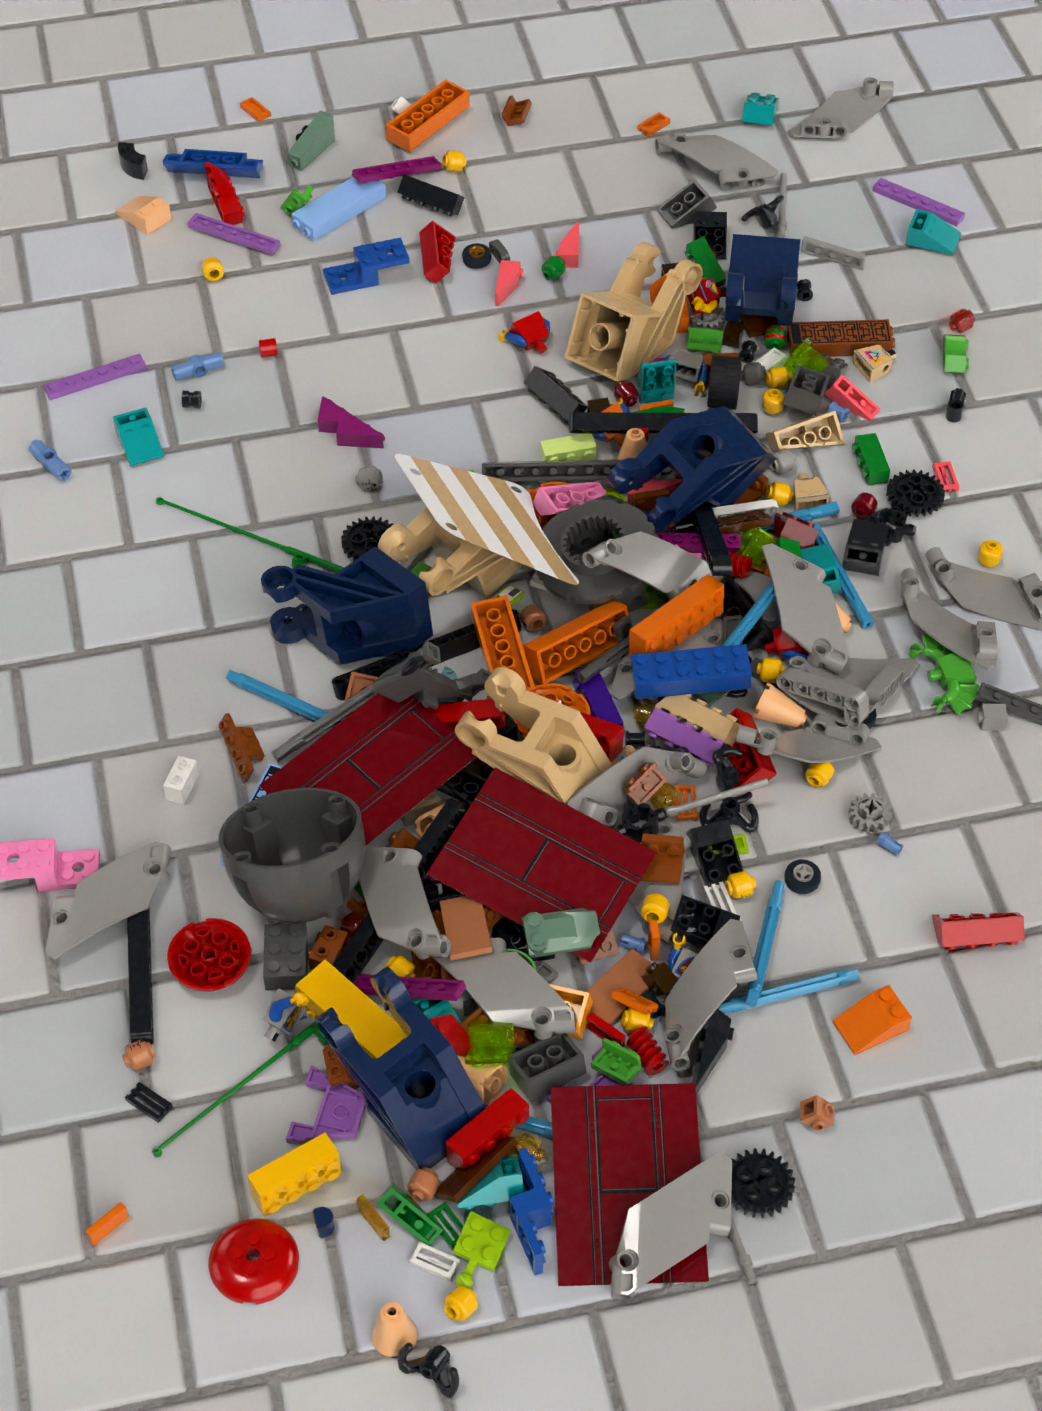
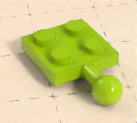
[452,1211,511,1288]

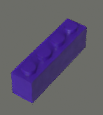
[573,669,623,726]

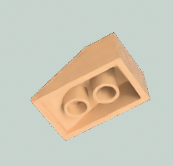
[115,196,171,235]

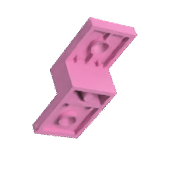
[0,838,100,891]

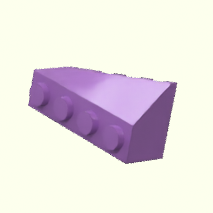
[644,707,725,767]

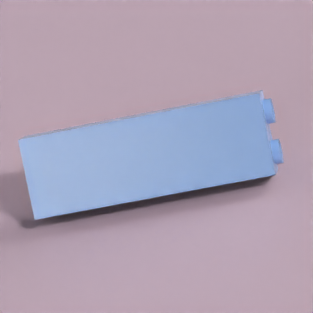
[292,177,386,241]

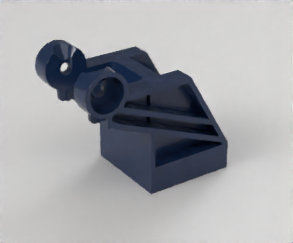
[724,234,801,326]
[607,406,777,533]
[261,547,433,665]
[315,967,486,1170]

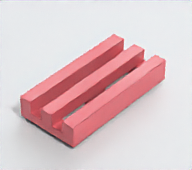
[932,461,959,492]

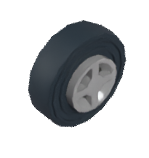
[784,859,821,894]

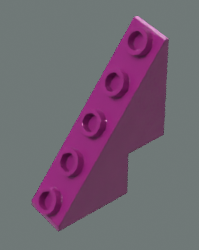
[318,396,385,448]
[655,533,741,560]

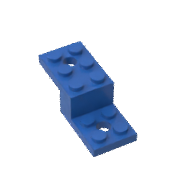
[323,237,410,295]
[510,1147,554,1276]

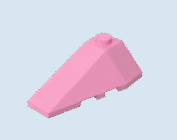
[533,481,607,515]

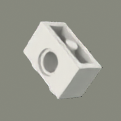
[163,756,199,805]

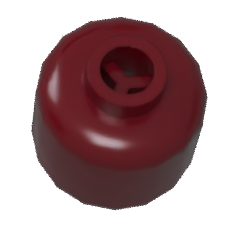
[614,381,639,407]
[851,493,878,519]

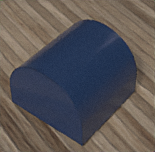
[313,1207,335,1239]

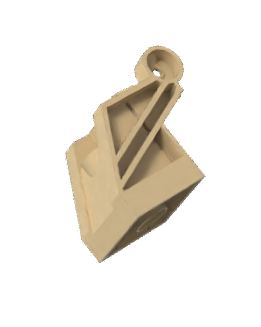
[564,242,703,381]
[378,507,523,599]
[455,667,613,804]

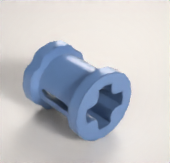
[827,402,850,423]

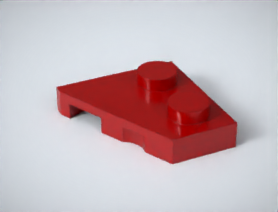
[429,1014,480,1056]

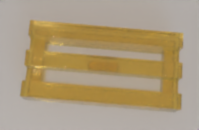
[356,1195,390,1241]

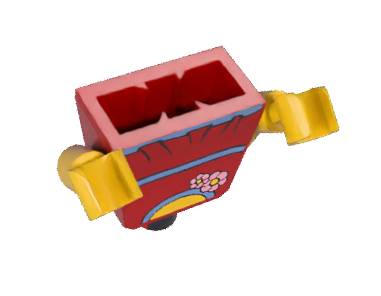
[687,278,726,315]

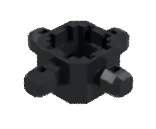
[866,505,917,547]
[614,801,667,843]

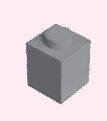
[977,704,1008,731]

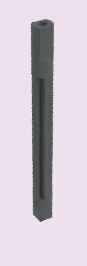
[576,636,629,684]
[272,682,375,762]

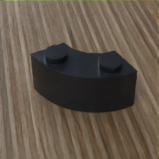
[118,142,148,180]

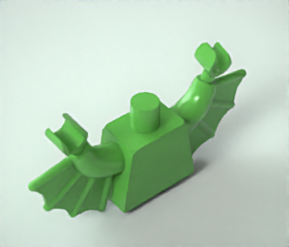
[908,634,979,715]

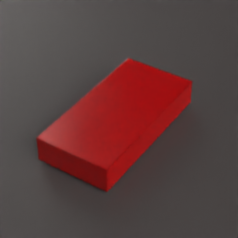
[587,1012,625,1047]

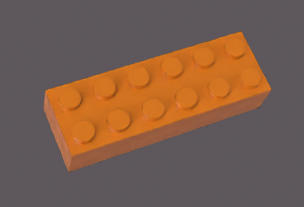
[385,79,470,152]
[629,574,724,659]
[470,595,536,694]
[523,600,629,685]

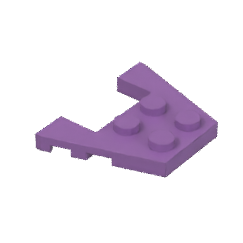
[286,1066,366,1143]

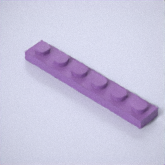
[872,178,965,227]
[188,213,281,255]
[43,354,147,400]

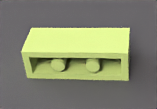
[540,434,597,461]

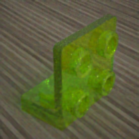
[783,338,829,376]
[736,527,775,567]
[465,1023,515,1067]

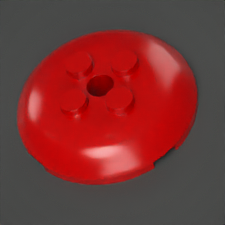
[167,918,251,992]
[208,1218,299,1304]

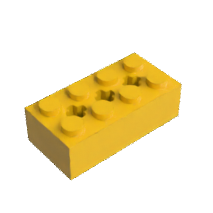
[247,1132,342,1216]

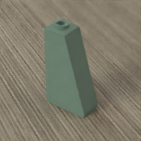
[288,110,335,171]

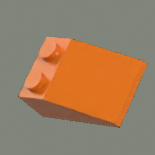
[832,985,912,1055]

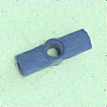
[171,352,225,381]
[28,439,72,481]

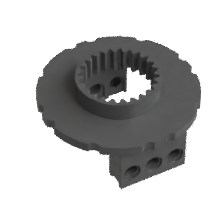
[536,499,658,613]

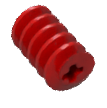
[728,551,753,578]
[627,1026,669,1075]

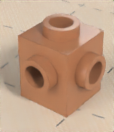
[800,1095,835,1131]

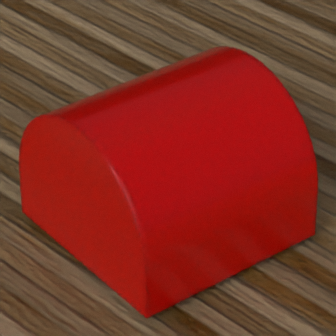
[259,338,278,358]

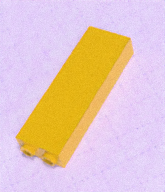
[295,959,407,1059]

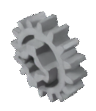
[690,307,725,329]
[848,793,892,833]

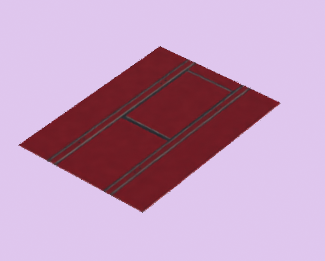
[259,693,477,846]
[427,767,657,963]
[551,1083,709,1286]

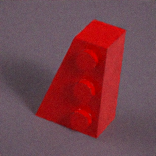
[580,712,624,763]

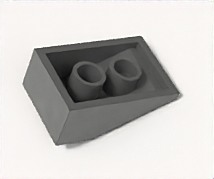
[657,179,717,228]

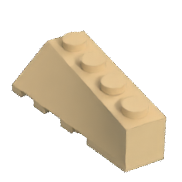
[766,411,845,450]
[655,694,741,746]

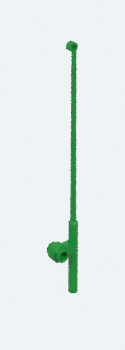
[156,497,344,573]
[152,1022,329,1157]

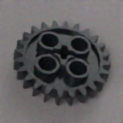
[886,469,945,517]
[341,516,394,561]
[731,1148,795,1218]

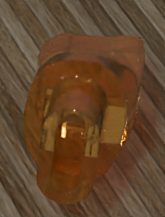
[347,897,369,924]

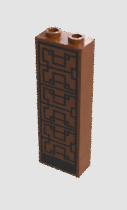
[787,319,895,358]

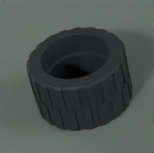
[707,355,742,410]

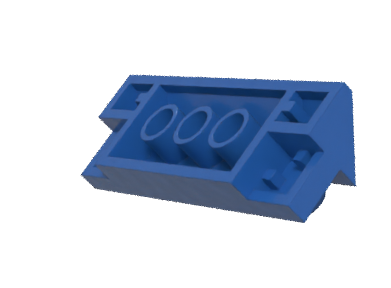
[163,149,263,178]

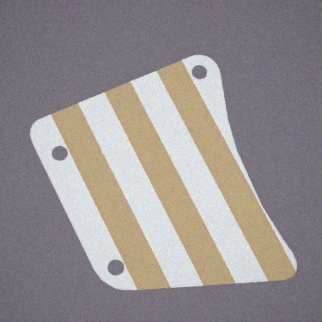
[395,454,579,585]

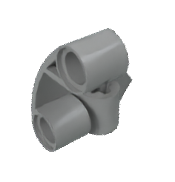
[734,571,779,622]

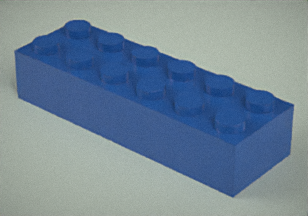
[631,644,752,699]

